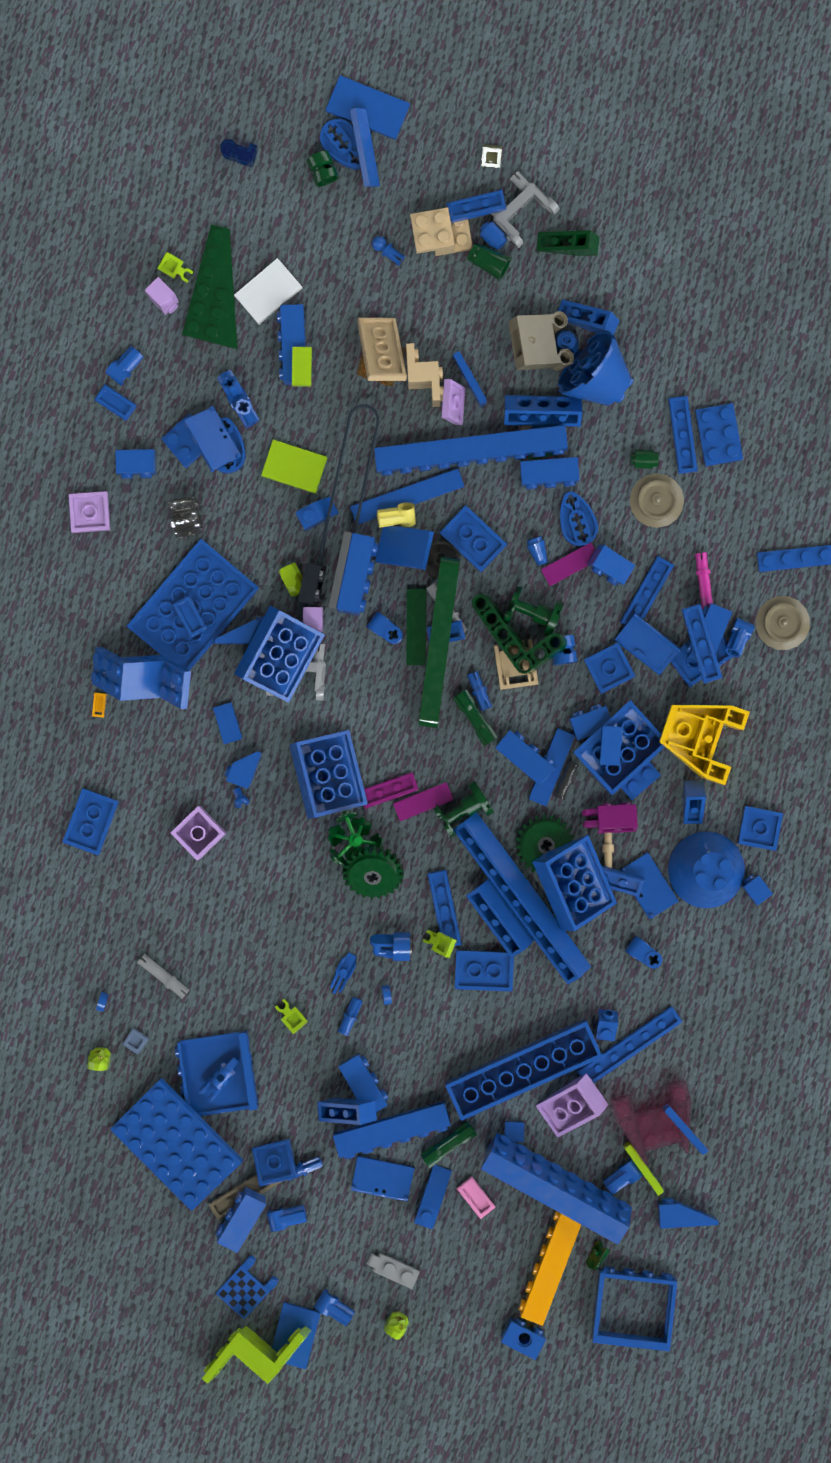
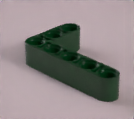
[472,594,567,674]

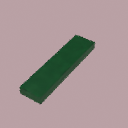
[406,589,426,666]

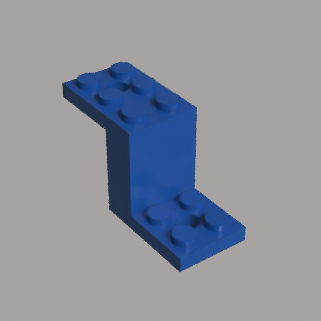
[91,647,191,709]

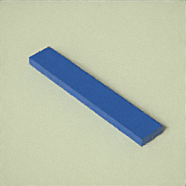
[350,469,464,525]
[577,1006,683,1083]

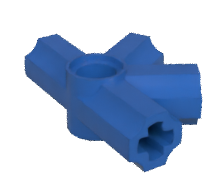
[217,370,260,428]

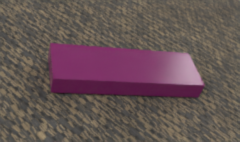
[541,543,595,587]
[363,772,419,809]
[393,783,453,821]

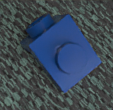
[596,1009,618,1041]

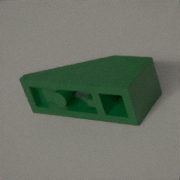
[536,230,600,256]

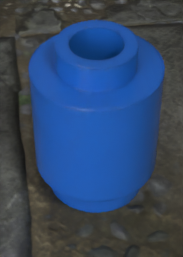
[480,222,507,251]

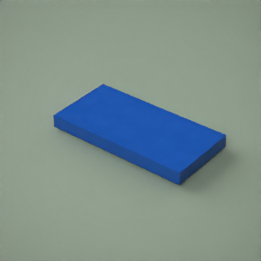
[326,75,410,140]

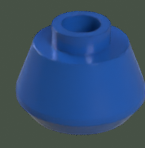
[555,330,579,354]

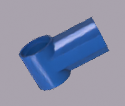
[106,346,144,386]
[724,617,755,657]
[603,1158,643,1195]
[266,1204,307,1232]
[314,1289,355,1326]

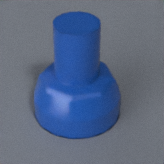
[233,787,250,808]

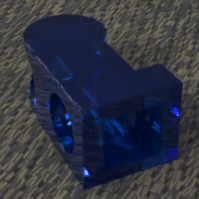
[220,139,258,168]

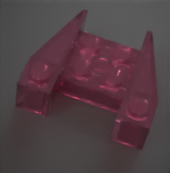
[609,1079,691,1165]

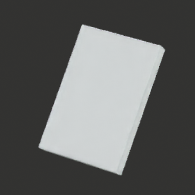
[234,258,302,325]

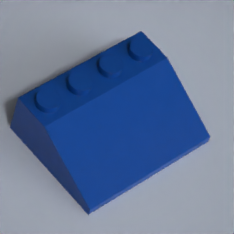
[234,606,325,703]
[573,700,665,795]
[289,730,368,819]
[532,835,617,931]

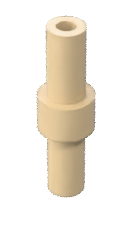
[602,833,614,868]

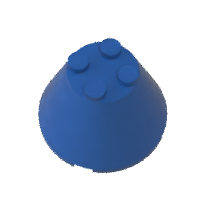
[557,330,634,406]
[668,832,745,908]

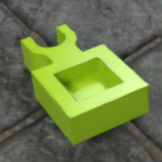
[157,252,193,283]
[423,930,457,958]
[275,999,308,1034]

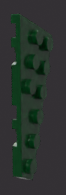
[182,224,238,350]

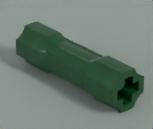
[453,689,498,746]
[420,1121,477,1168]

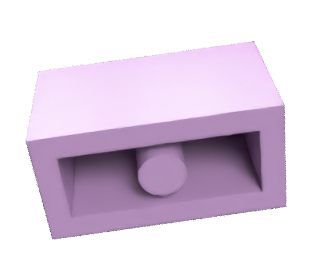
[145,277,179,315]

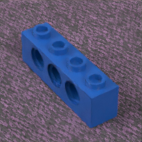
[504,395,582,427]

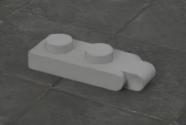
[366,1252,420,1289]

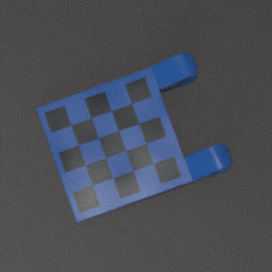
[216,1255,279,1319]

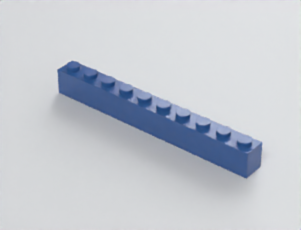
[374,425,568,476]
[453,812,591,985]

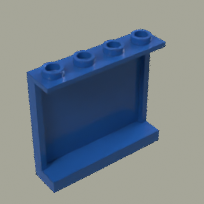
[175,1031,259,1116]

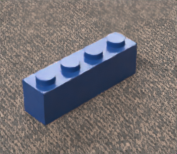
[277,304,306,385]
[466,879,534,958]

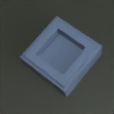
[122,1028,149,1055]

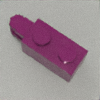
[582,802,638,834]

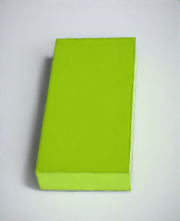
[292,347,312,387]

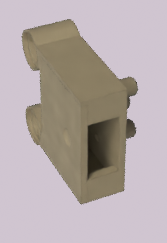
[508,311,574,371]

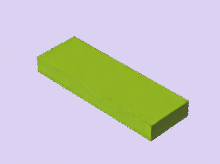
[623,1142,664,1196]

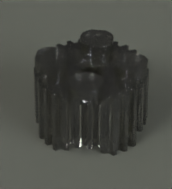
[168,496,203,538]
[426,540,461,580]

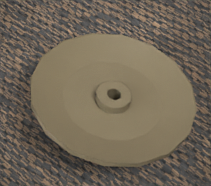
[630,473,684,528]
[756,596,810,650]

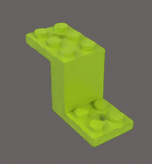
[202,1326,311,1384]

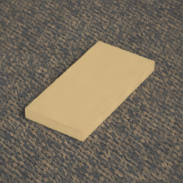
[357,318,407,381]

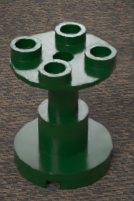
[504,586,564,637]
[433,781,494,837]

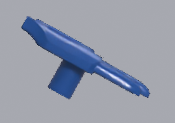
[330,953,357,994]

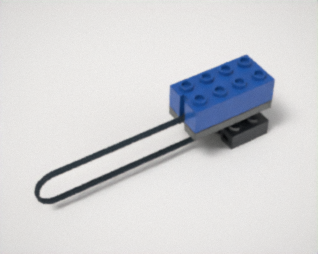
[298,404,379,616]

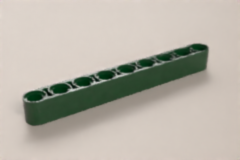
[418,557,460,728]

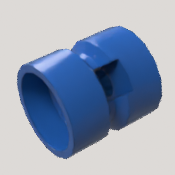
[552,635,578,665]

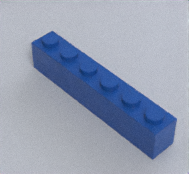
[333,1101,451,1159]

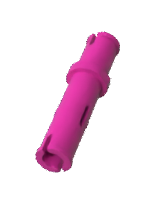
[695,552,713,610]

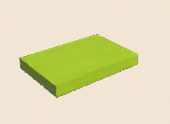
[261,440,328,494]

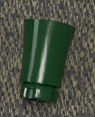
[467,243,512,281]

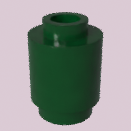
[630,449,659,469]

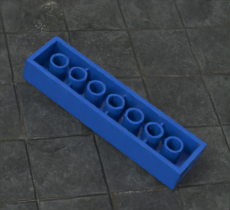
[445,1019,603,1121]
[481,1133,632,1245]

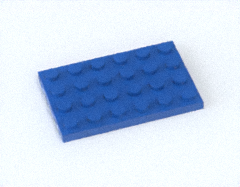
[127,539,260,670]
[110,1078,243,1211]

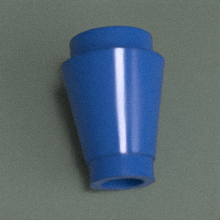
[526,536,548,566]

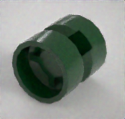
[306,151,339,187]

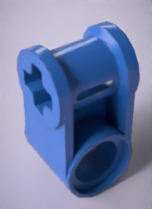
[366,611,403,644]
[625,935,662,969]

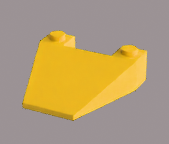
[659,705,750,785]

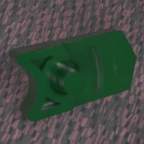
[586,1241,610,1270]

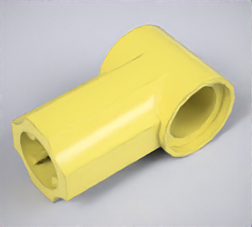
[377,502,416,528]

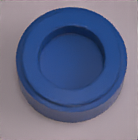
[381,985,392,1005]
[96,992,109,1012]

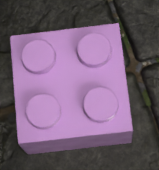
[171,806,227,861]

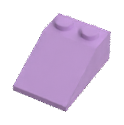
[536,1073,608,1137]

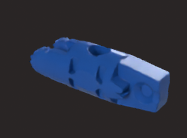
[198,1057,239,1103]

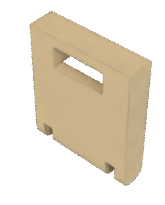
[494,639,538,690]

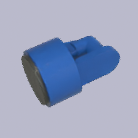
[370,932,412,961]

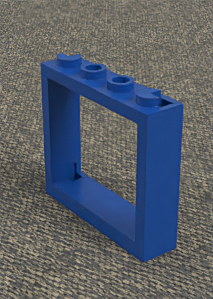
[591,1266,677,1351]

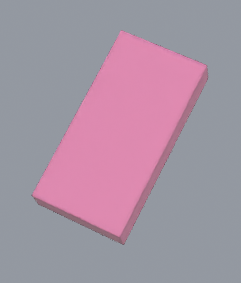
[457,1176,496,1219]

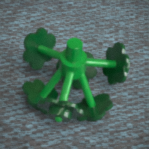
[327,810,383,865]

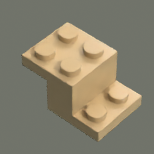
[410,208,473,256]
[406,343,444,407]

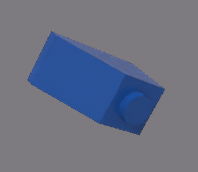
[295,497,339,531]
[225,751,262,789]
[683,780,706,824]

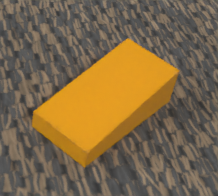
[92,692,107,718]

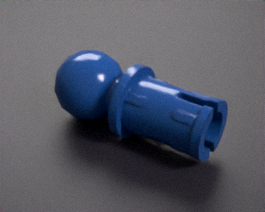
[372,236,405,266]

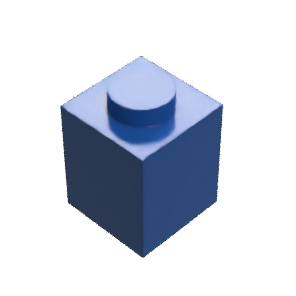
[741,874,773,906]

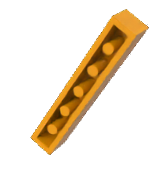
[518,1210,581,1326]

